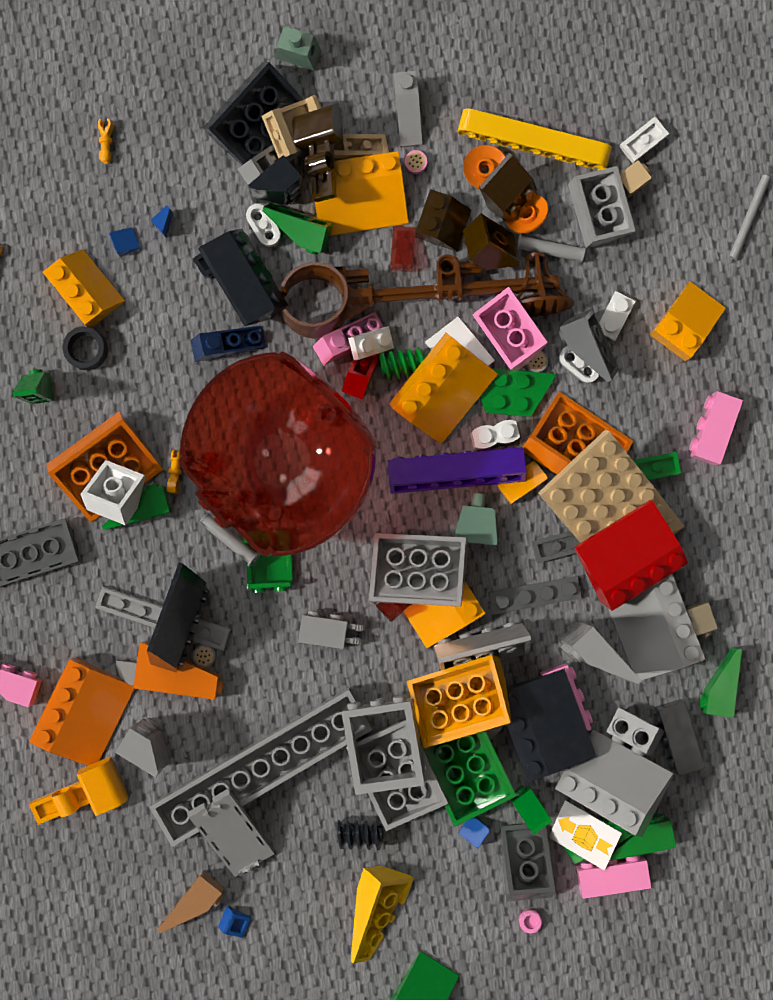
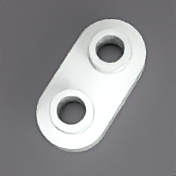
[246,204,281,247]
[559,346,599,383]

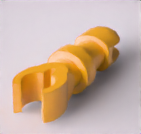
[98,118,114,164]
[167,449,183,494]

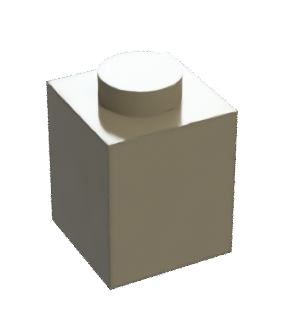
[686,602,718,638]

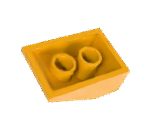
[650,281,726,361]
[403,582,486,648]

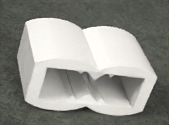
[470,420,520,450]

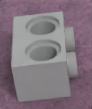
[606,707,664,756]

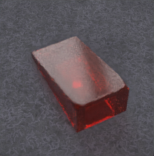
[390,226,415,272]

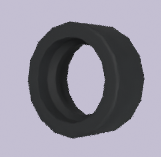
[62,326,108,371]

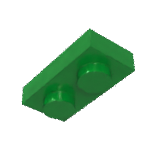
[633,452,681,480]

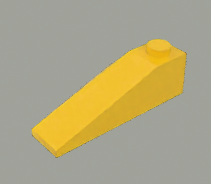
[351,866,414,964]

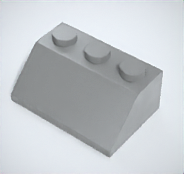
[568,166,635,248]
[115,719,170,777]

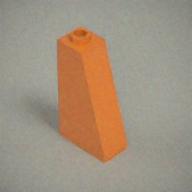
[133,641,223,700]

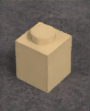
[620,160,652,199]

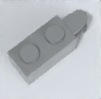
[298,611,365,649]

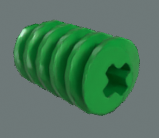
[380,347,426,380]

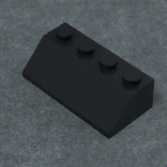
[198,229,288,327]

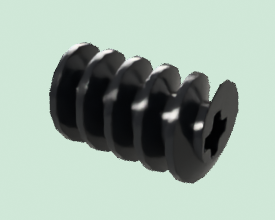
[337,820,384,850]

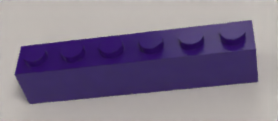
[387,446,527,494]

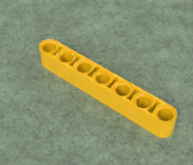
[457,109,612,170]

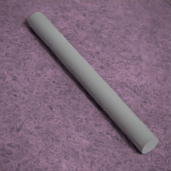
[729,175,771,260]

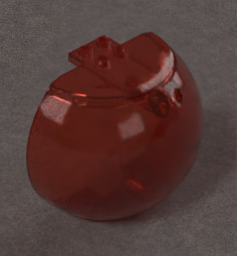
[179,351,377,557]

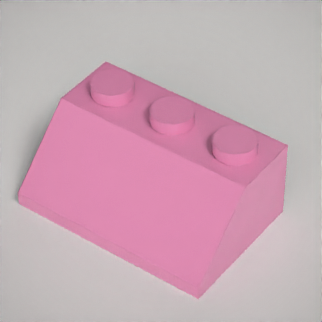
[472,287,548,371]

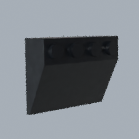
[202,62,304,165]
[147,562,210,673]
[507,668,596,782]

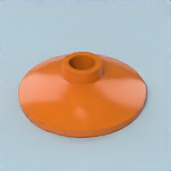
[463,145,505,189]
[505,194,549,233]

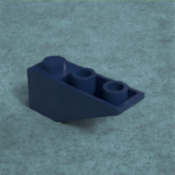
[190,326,266,362]

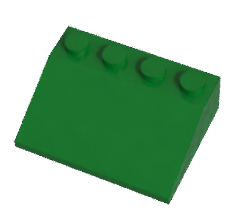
[420,731,516,827]

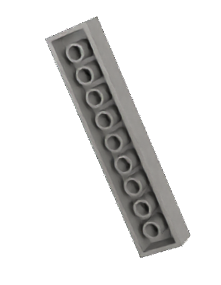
[149,687,372,847]

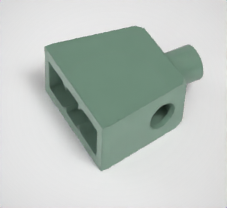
[274,26,321,71]
[453,493,497,545]

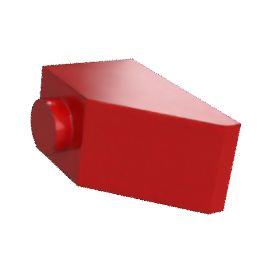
[341,353,380,399]

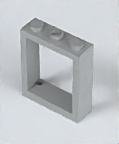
[341,695,427,795]

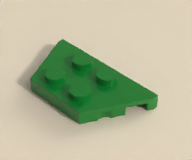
[480,368,555,417]

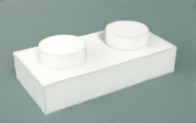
[619,117,669,164]
[599,291,635,342]
[348,326,394,360]

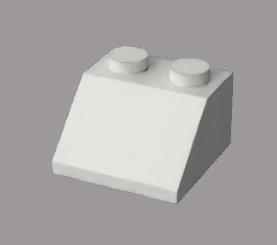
[81,460,145,525]

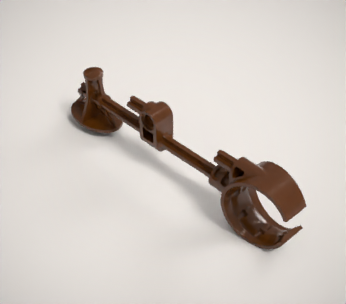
[281,252,574,339]

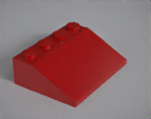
[574,500,688,611]

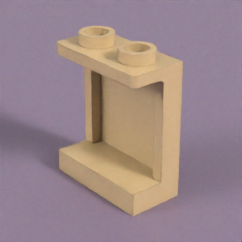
[262,95,322,158]

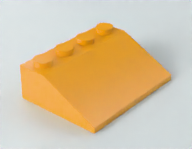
[315,151,408,236]
[389,332,498,444]
[407,655,511,749]

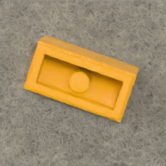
[498,461,548,504]

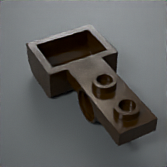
[292,104,343,202]

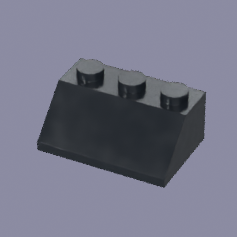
[248,155,302,205]

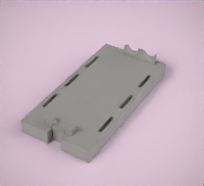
[188,789,274,877]

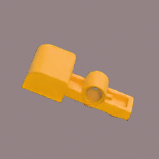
[29,756,128,825]

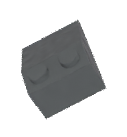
[559,308,619,382]
[500,824,555,902]

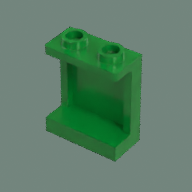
[244,532,293,593]

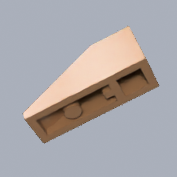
[157,871,224,933]

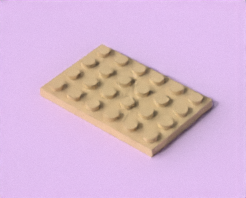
[538,429,684,543]

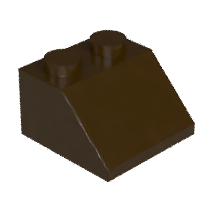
[479,153,537,223]
[415,189,472,252]
[463,213,521,270]

